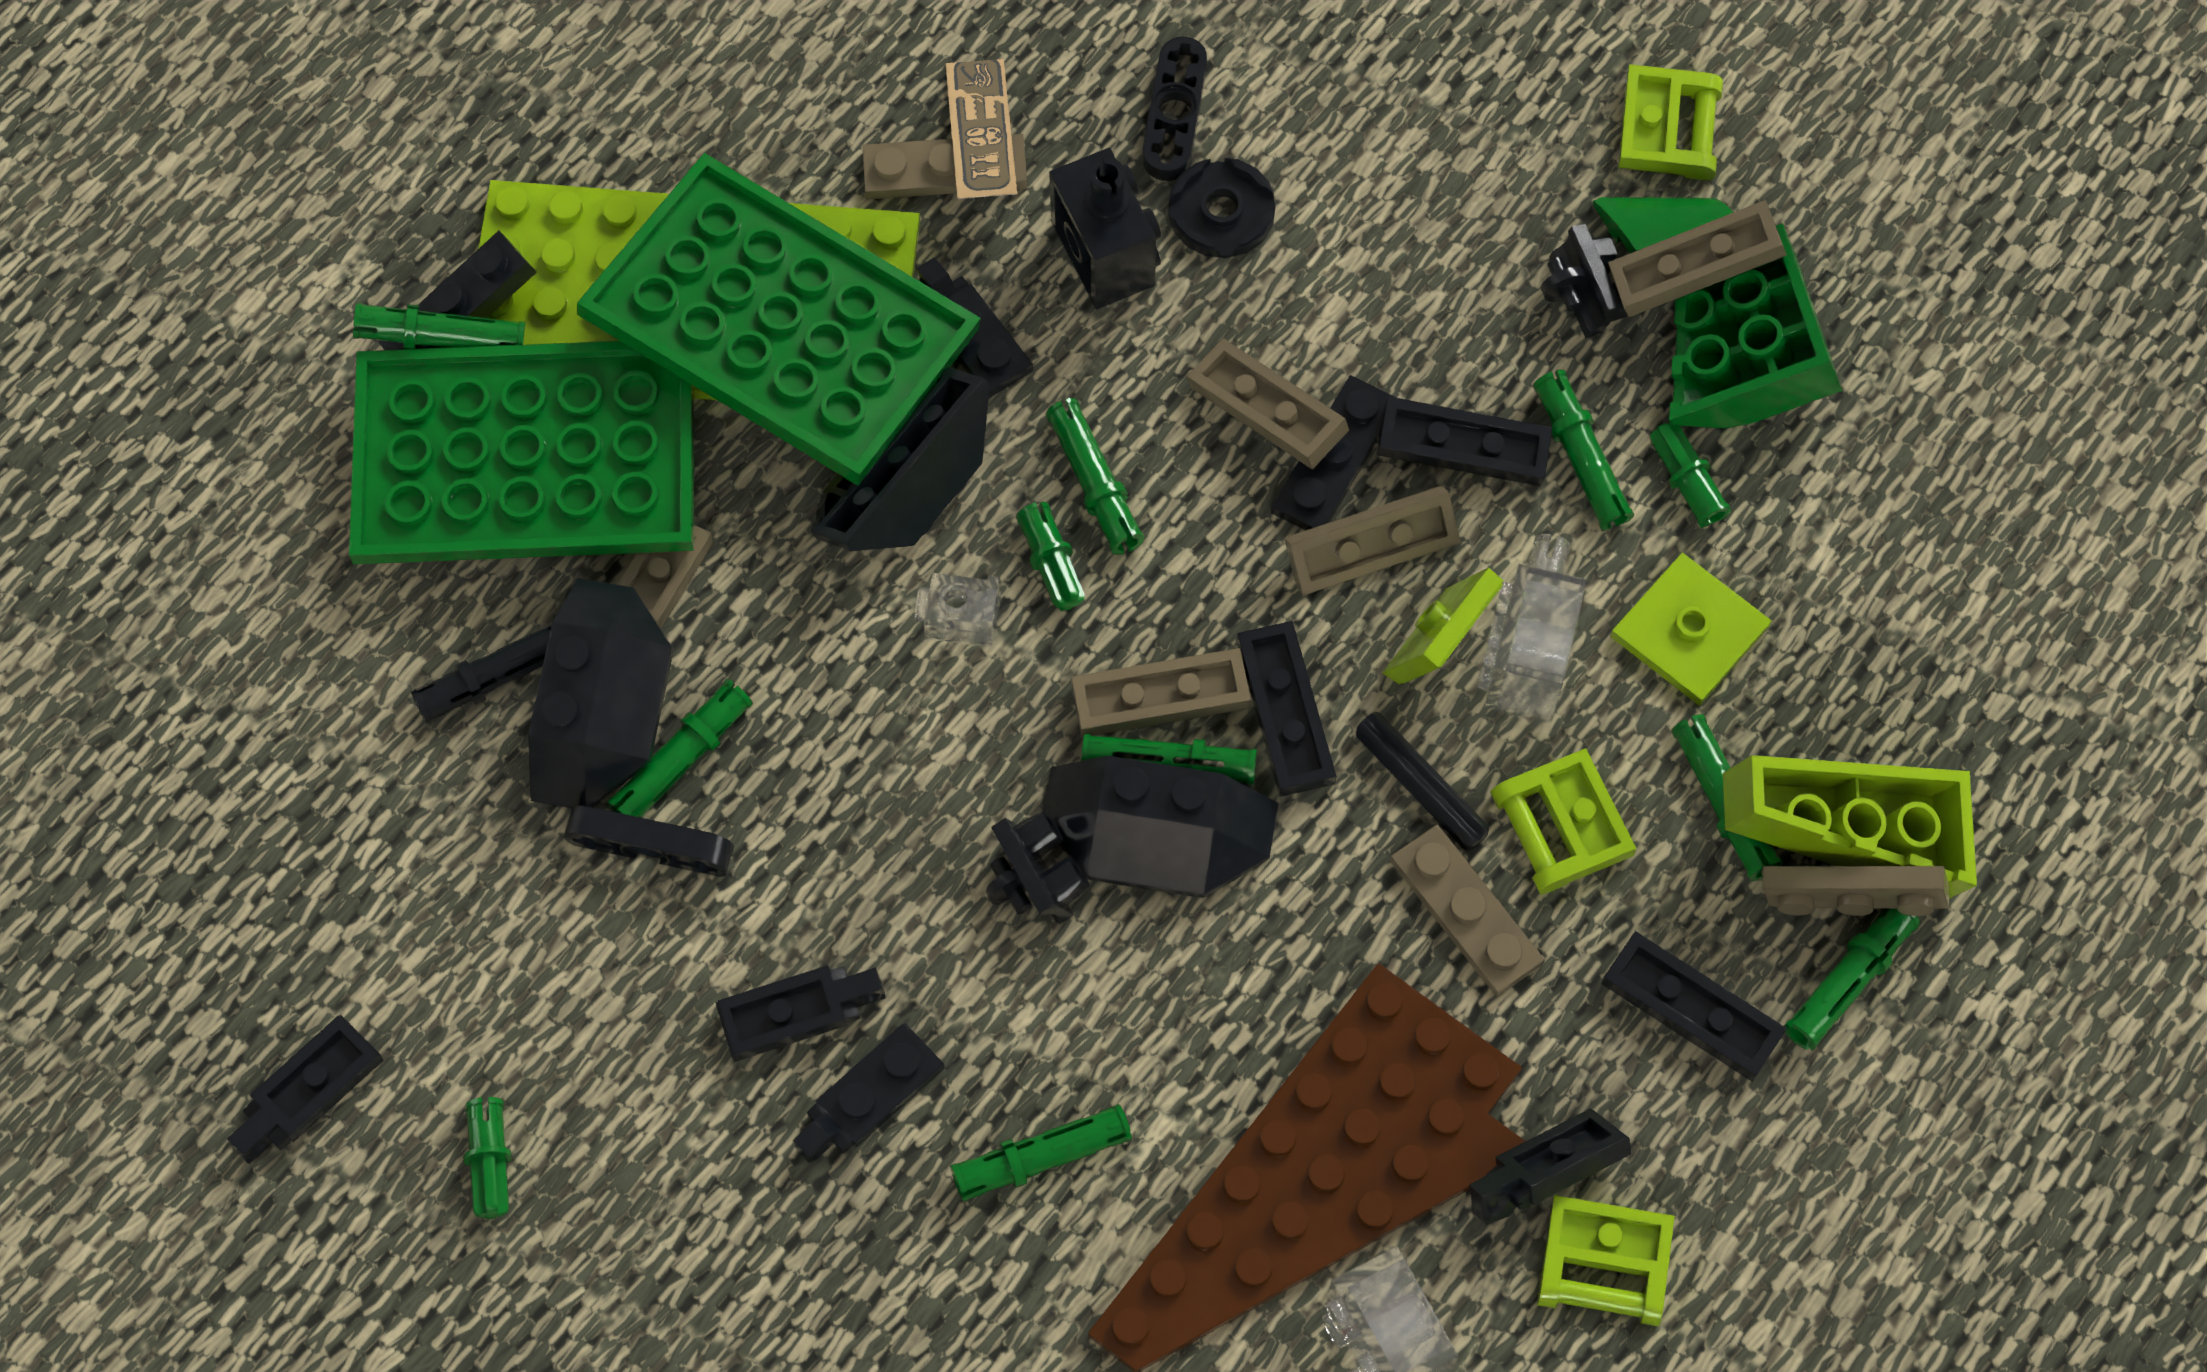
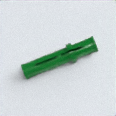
[353,303,525,349]
[1533,369,1635,531]
[1045,398,1145,555]
[607,678,753,818]
[1671,714,1783,881]
[1081,734,1257,786]
[1784,908,1920,1051]
[950,1104,1132,1202]

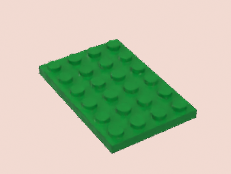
[577,153,981,486]
[349,341,694,565]

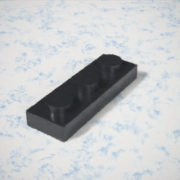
[378,230,537,350]
[1271,375,1394,531]
[1377,396,1552,487]
[1237,621,1337,797]
[1601,931,1787,1082]

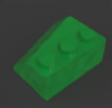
[1669,223,1843,429]

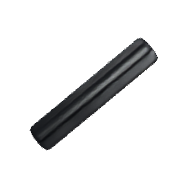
[1356,712,1489,851]

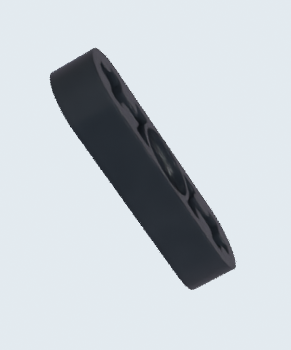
[1143,36,1207,181]
[563,806,734,877]

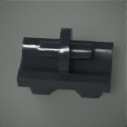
[1540,224,1628,338]
[986,812,1090,924]

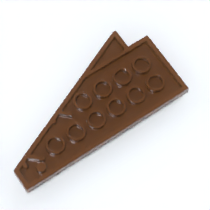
[1088,963,1525,1372]

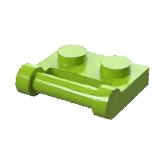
[1618,64,1723,181]
[1490,748,1637,895]
[1537,1195,1675,1327]

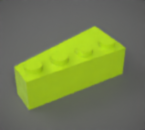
[1723,755,1977,899]

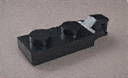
[916,257,1033,398]
[715,965,886,1062]
[227,1015,384,1164]
[793,1022,945,1163]
[1469,1108,1631,1225]

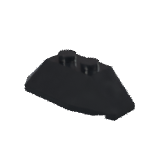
[811,367,990,551]
[528,578,674,809]
[1043,756,1278,898]

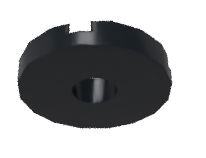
[1168,158,1276,258]

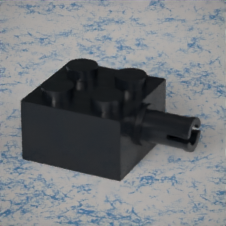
[1049,147,1161,310]

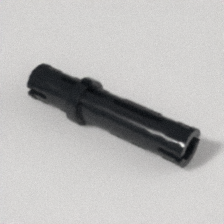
[410,624,552,724]

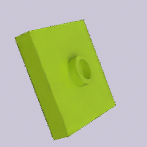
[1610,552,1772,706]
[1382,567,1504,684]

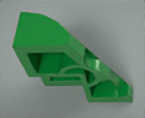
[1592,197,1734,254]

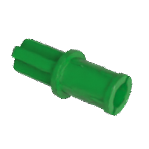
[1650,423,1731,528]
[1016,502,1085,611]
[463,1097,512,1219]

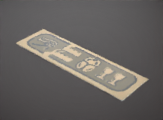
[946,59,1017,199]

